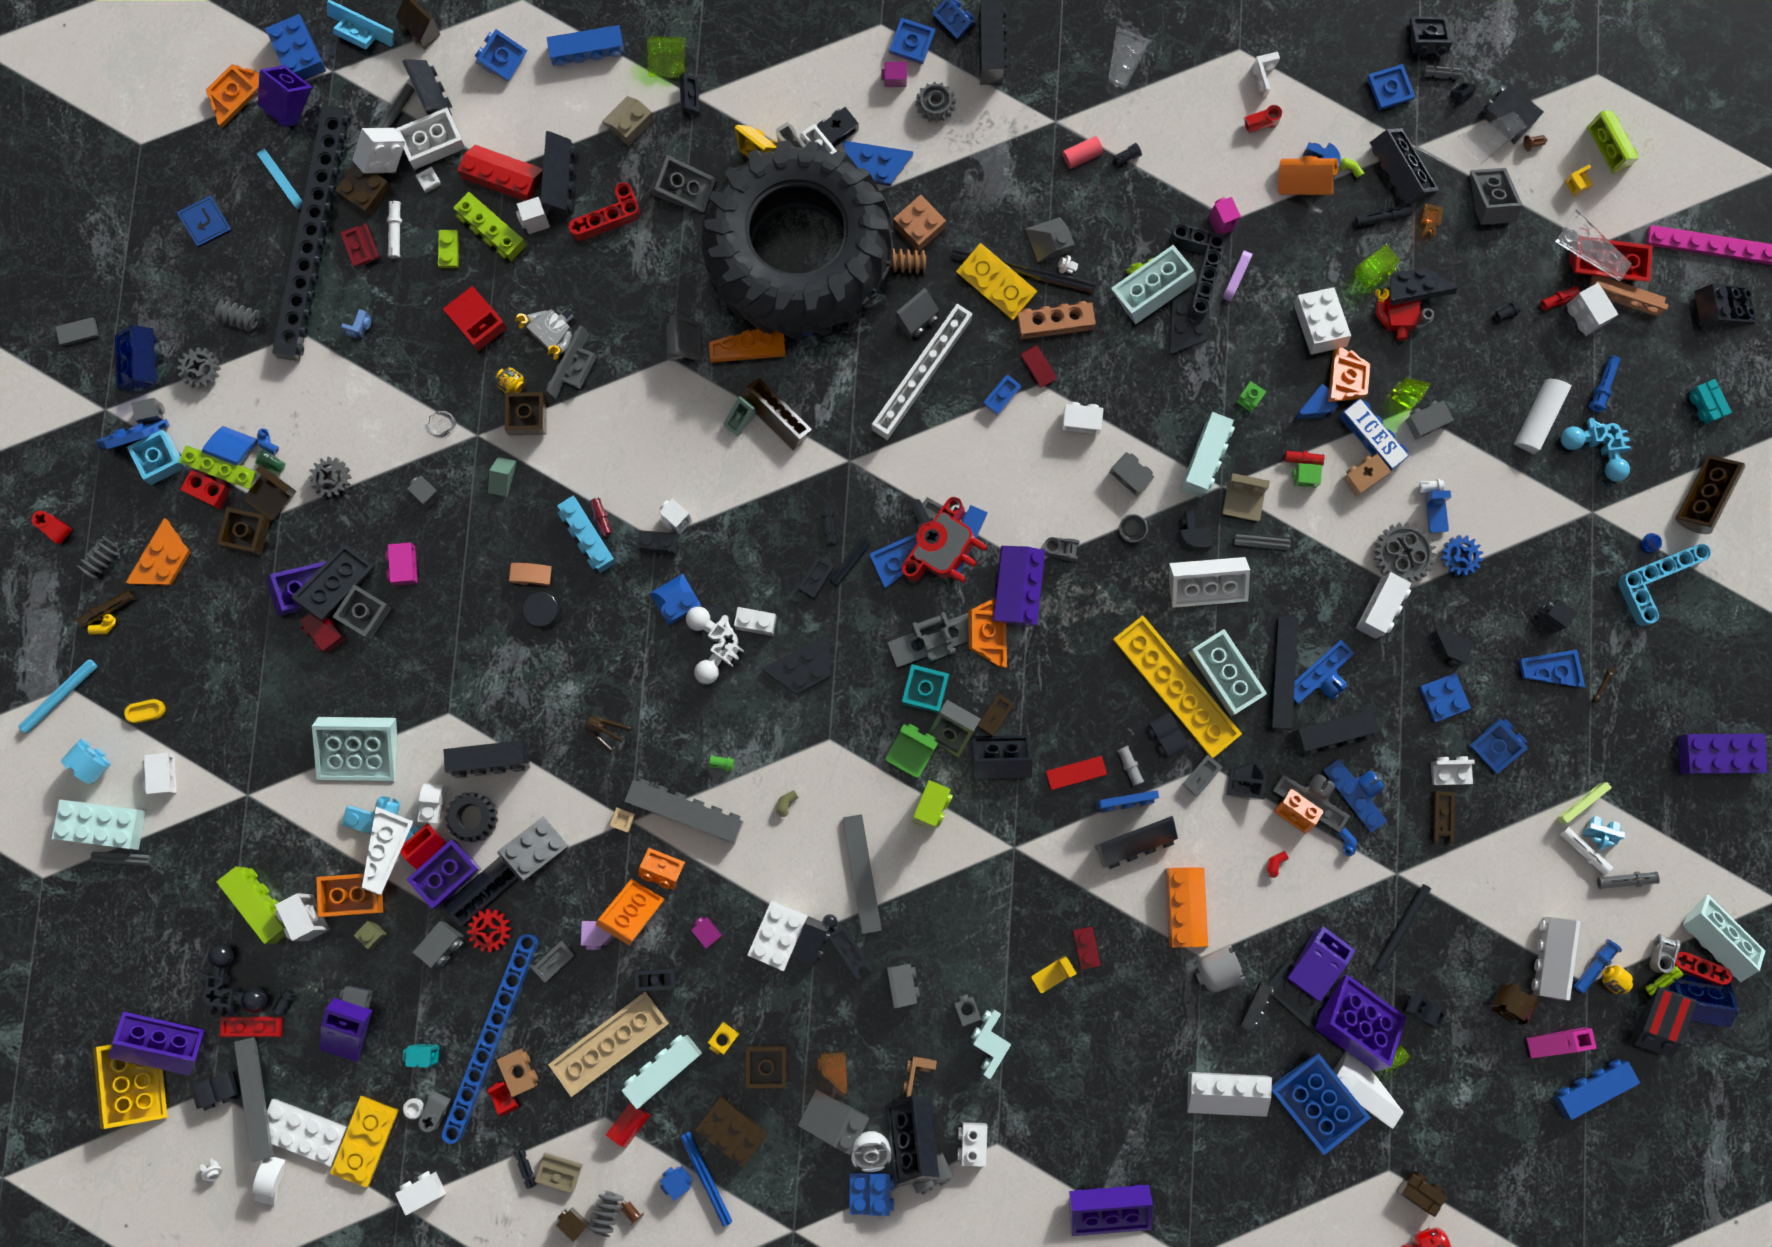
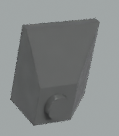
[1025,217,1075,263]

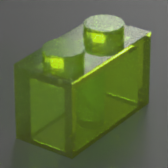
[1353,244,1400,288]

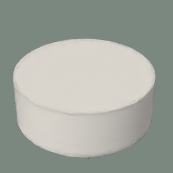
[403,1098,425,1119]

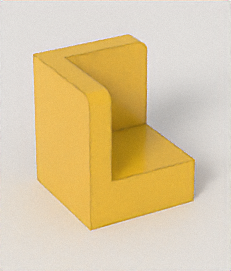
[1565,165,1593,196]

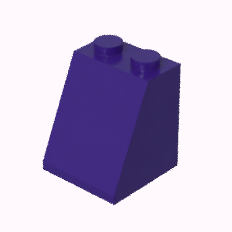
[258,65,313,127]

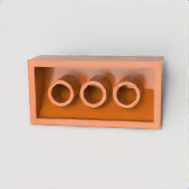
[1165,867,1208,948]

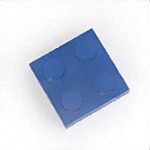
[889,18,936,64]
[1367,64,1415,110]
[1419,673,1471,722]

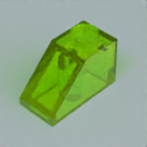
[1392,378,1431,409]

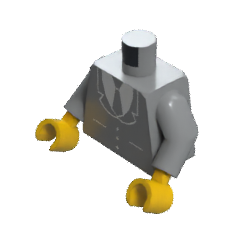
[514,309,574,360]

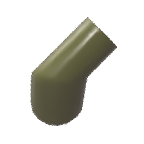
[776,790,798,817]

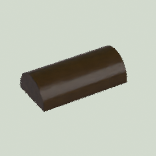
[1675,455,1746,534]

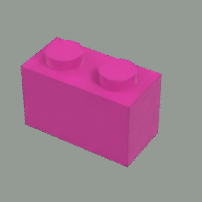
[1208,197,1241,235]
[385,543,418,586]

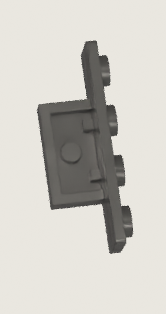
[546,326,597,399]

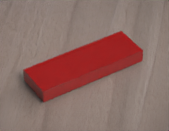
[1046,756,1107,790]
[220,1016,283,1037]

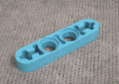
[257,148,303,210]

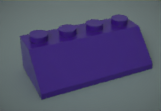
[992,545,1045,627]
[108,1012,204,1076]
[1069,1185,1153,1236]

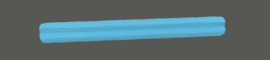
[18,659,97,733]

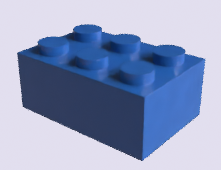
[265,14,326,80]

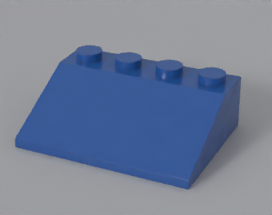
[1271,1053,1371,1155]

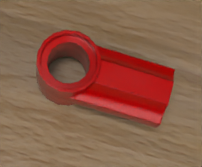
[1244,105,1282,133]

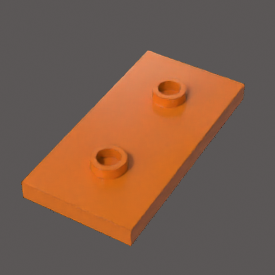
[595,879,664,946]

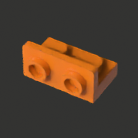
[1273,789,1323,834]
[638,848,685,890]

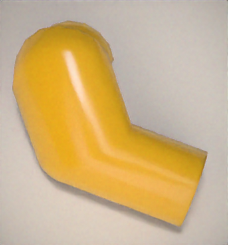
[88,614,116,635]

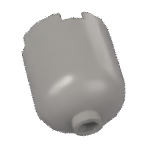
[1196,945,1247,992]

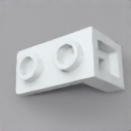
[1252,52,1280,97]

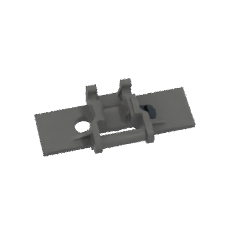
[887,612,969,668]

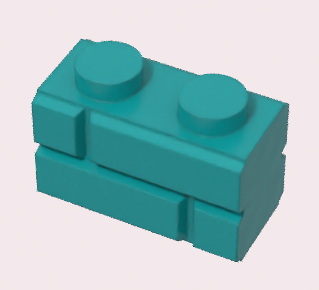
[1689,379,1732,425]
[403,1044,439,1068]

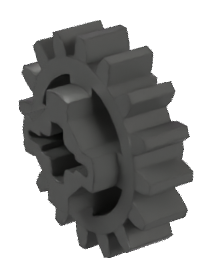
[177,347,221,389]
[308,456,352,499]

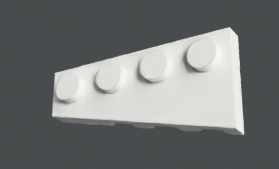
[362,807,413,896]

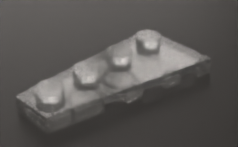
[1555,209,1632,281]

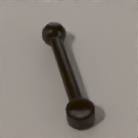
[1593,668,1616,703]

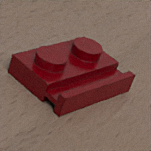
[340,223,380,268]

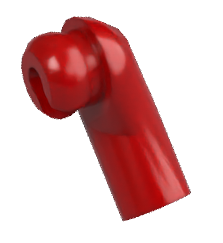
[1266,851,1289,878]

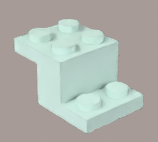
[971,1008,1011,1079]

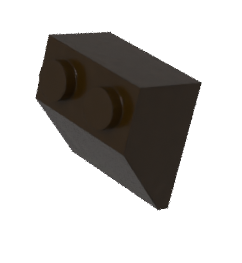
[396,0,441,49]

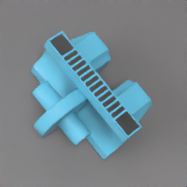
[1583,816,1625,851]

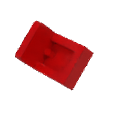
[487,1081,519,1117]

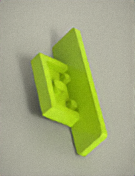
[179,445,257,489]

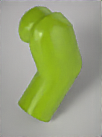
[1339,157,1365,179]

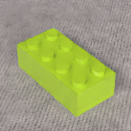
[911,780,953,831]
[217,867,286,944]

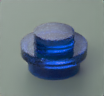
[1642,533,1662,552]

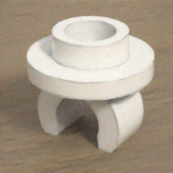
[1058,255,1078,274]
[200,1158,222,1181]

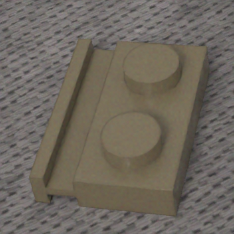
[535,1152,583,1194]

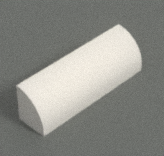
[1514,379,1572,454]

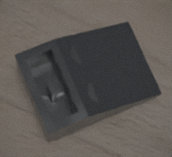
[1694,284,1756,327]

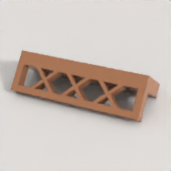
[1589,275,1668,316]

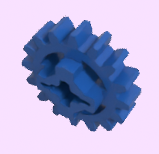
[1440,535,1483,577]

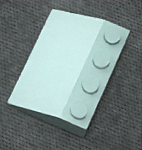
[312,717,397,781]

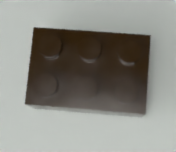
[696,1096,768,1168]

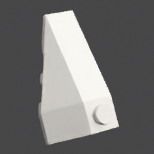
[1333,1051,1403,1129]

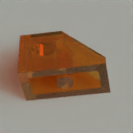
[818,1052,847,1094]

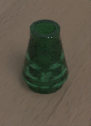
[255,450,286,473]

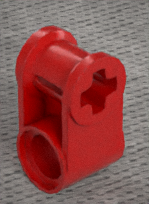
[32,511,72,545]

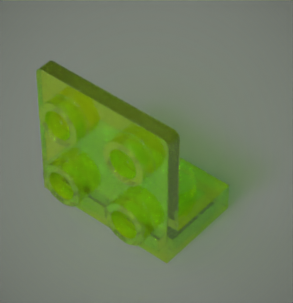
[647,36,686,78]

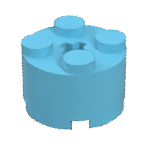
[61,738,111,784]

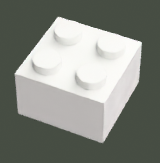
[352,128,405,173]
[1566,283,1618,336]

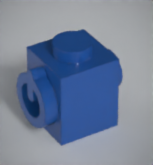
[660,1166,693,1201]

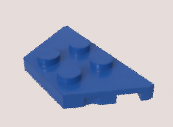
[843,140,913,186]
[95,419,170,449]

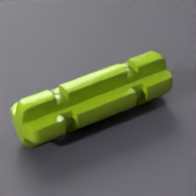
[1646,966,1683,996]

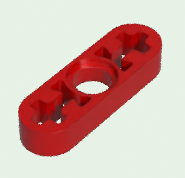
[1675,952,1732,986]

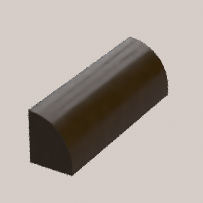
[742,378,812,451]

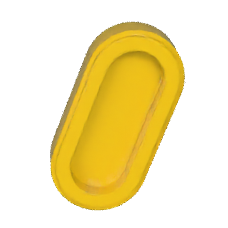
[124,699,165,724]

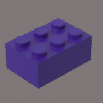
[406,839,482,909]

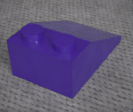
[266,561,327,616]

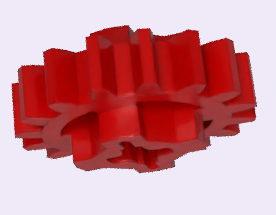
[467,909,512,952]

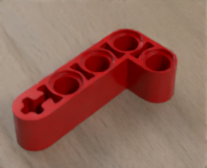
[569,182,640,241]

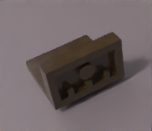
[243,465,297,521]

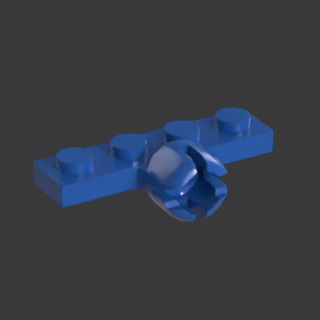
[1294,640,1354,705]
[1323,758,1387,832]

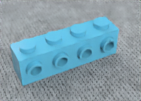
[557,495,616,573]

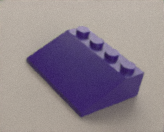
[1315,974,1406,1072]

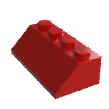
[458,145,543,201]
[1569,236,1653,282]

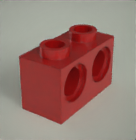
[180,470,231,510]

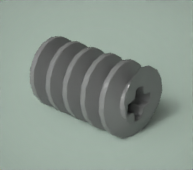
[214,299,260,332]
[77,536,120,579]
[588,1191,624,1237]

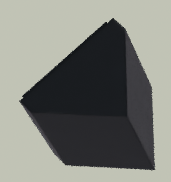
[1450,82,1476,105]

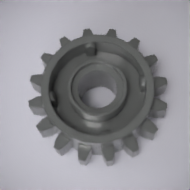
[915,82,956,123]

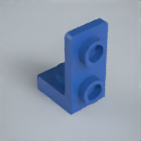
[1425,490,1451,533]

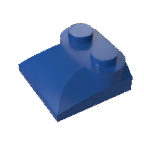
[650,574,702,626]

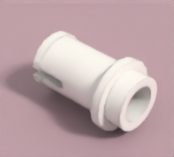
[1419,479,1445,493]

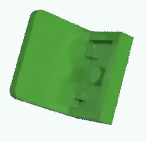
[886,724,938,778]

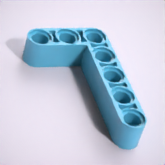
[1618,544,1711,626]

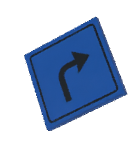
[177,195,231,246]

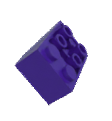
[1287,926,1355,1002]
[320,998,372,1062]

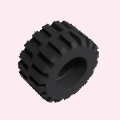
[445,792,498,842]

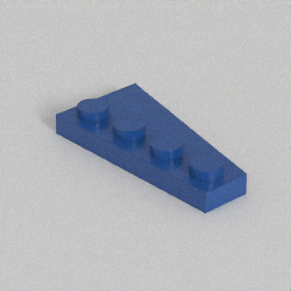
[869,533,936,589]

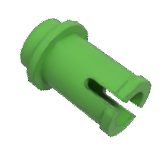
[709,755,734,772]

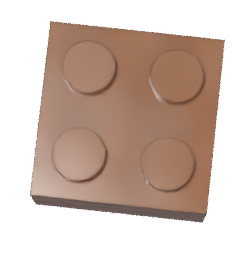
[893,195,946,252]

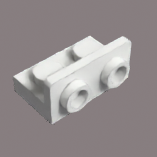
[1431,756,1475,785]

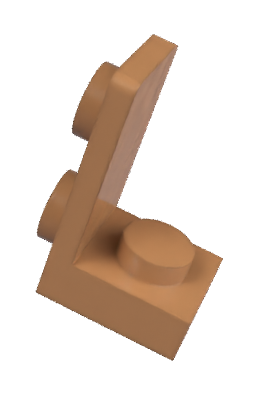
[903,1056,937,1097]

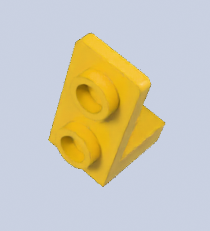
[1031,956,1077,993]

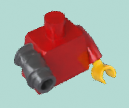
[1375,288,1434,341]

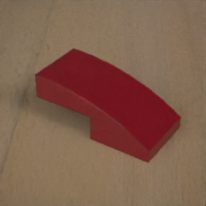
[1020,345,1057,388]

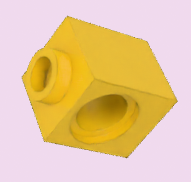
[708,1022,739,1055]

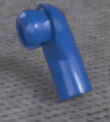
[257,428,279,455]
[1338,827,1357,857]

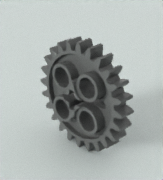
[1373,522,1437,583]

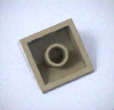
[602,96,654,146]

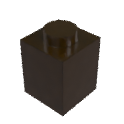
[556,1207,590,1242]

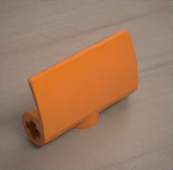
[1278,156,1338,195]

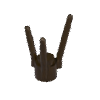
[585,716,631,752]

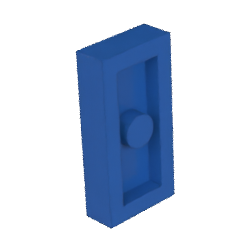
[983,375,1022,416]

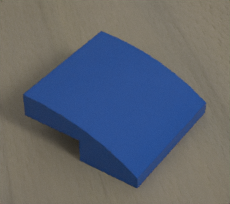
[202,426,257,466]

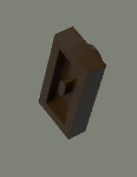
[977,694,1015,737]

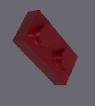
[1073,927,1101,970]

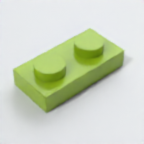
[438,230,459,268]

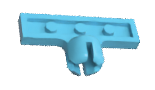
[342,796,422,843]

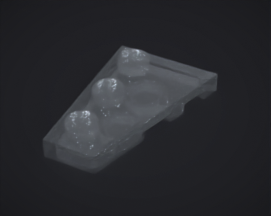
[1109,27,1150,89]

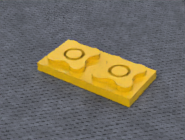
[956,243,1037,320]
[330,1096,399,1188]

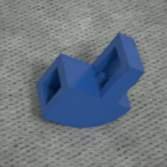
[1302,142,1341,179]

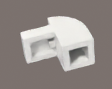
[418,783,447,824]
[252,1157,286,1206]

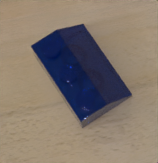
[114,325,157,390]
[1669,974,1739,1027]

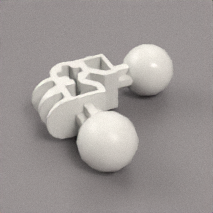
[686,607,744,684]

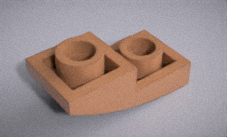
[508,563,552,586]

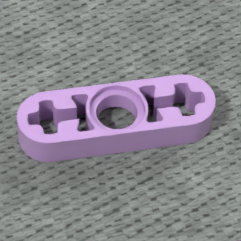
[1222,250,1252,302]

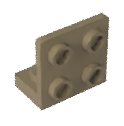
[1222,473,1270,522]

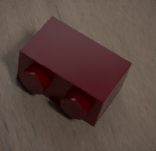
[300,613,346,653]

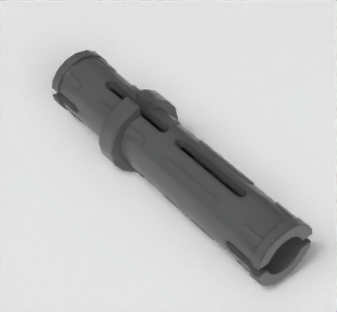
[1597,871,1660,889]

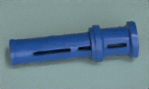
[1589,356,1621,412]
[1573,939,1622,994]

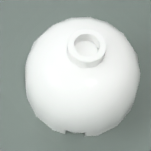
[851,1131,891,1172]

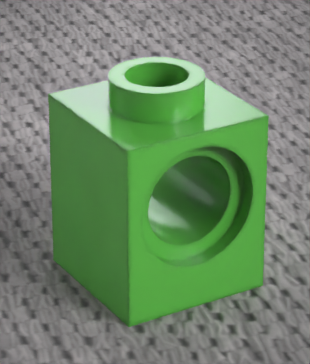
[1236,381,1266,412]
[1292,463,1322,488]

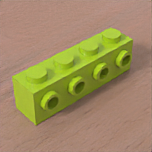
[453,192,526,261]

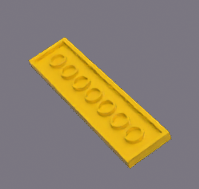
[1113,615,1242,758]

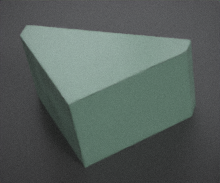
[723,396,756,436]
[488,457,517,498]

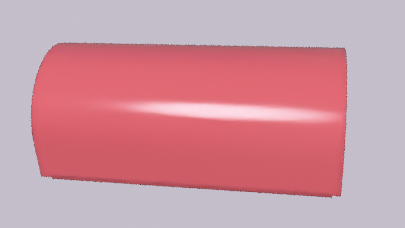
[1061,136,1103,169]

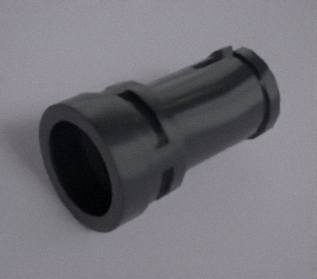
[1113,143,1142,166]

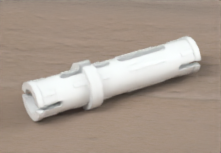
[387,201,402,259]
[1559,826,1613,876]

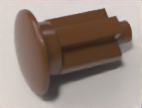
[1523,135,1548,152]
[621,1200,644,1226]

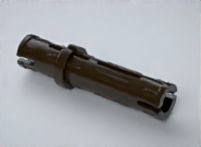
[76,589,135,629]

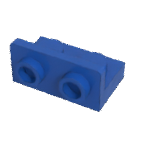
[932,0,976,39]

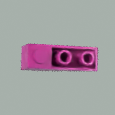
[1526,1027,1596,1058]

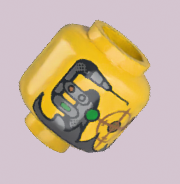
[495,367,525,393]
[1602,965,1633,994]

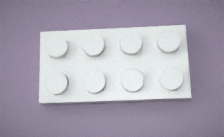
[267,1099,348,1166]

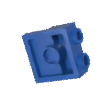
[475,29,528,82]
[1470,718,1528,774]
[850,1172,894,1216]

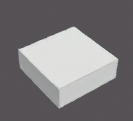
[415,167,442,193]

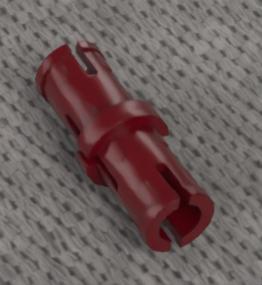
[589,497,613,537]

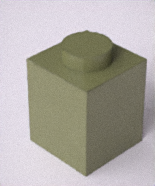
[354,921,387,949]

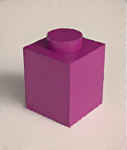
[881,62,907,87]
[691,917,722,949]

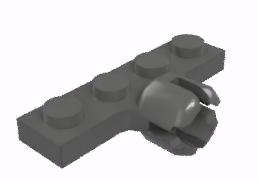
[1273,774,1350,832]

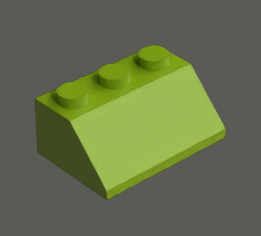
[1587,110,1639,174]

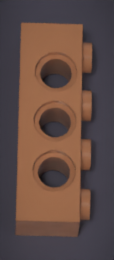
[1017,301,1096,340]

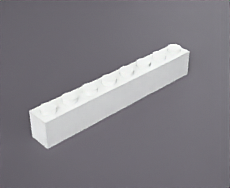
[872,304,973,440]

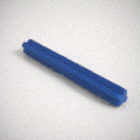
[680,1132,732,1227]

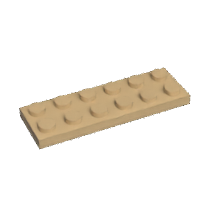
[548,992,669,1097]

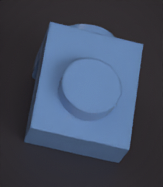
[341,309,371,338]

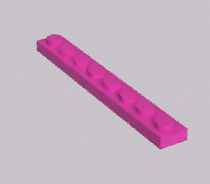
[1646,225,1772,265]

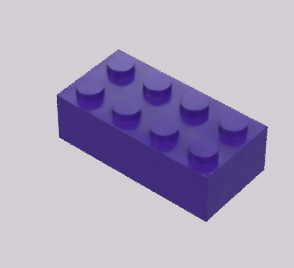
[1678,734,1768,775]

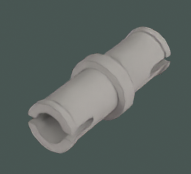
[1117,746,1144,786]

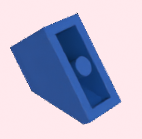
[1295,384,1339,419]

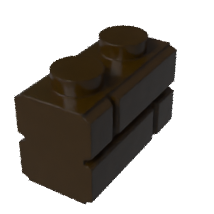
[1397,1171,1447,1217]

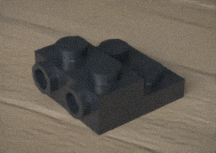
[1409,16,1452,56]

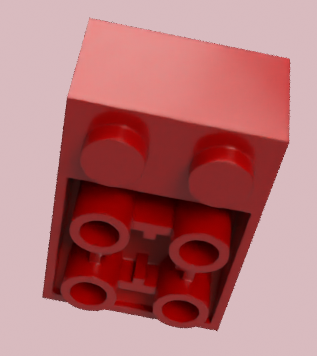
[443,286,507,351]

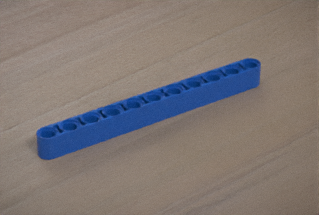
[442,934,538,1144]

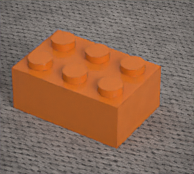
[317,874,383,917]

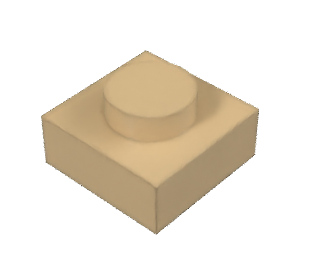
[610,808,636,833]

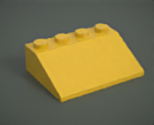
[93,1045,167,1129]

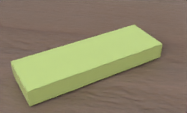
[1557,782,1612,824]

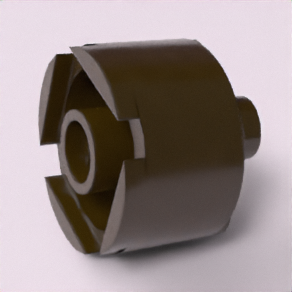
[1490,983,1539,1027]

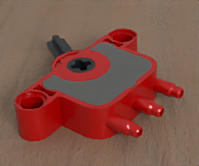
[902,497,987,583]

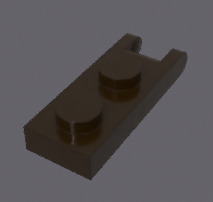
[1433,791,1455,845]

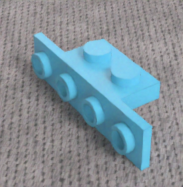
[327,0,394,49]

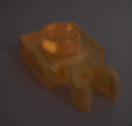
[1421,204,1444,238]

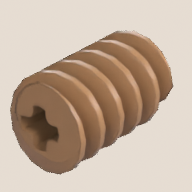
[888,248,926,274]

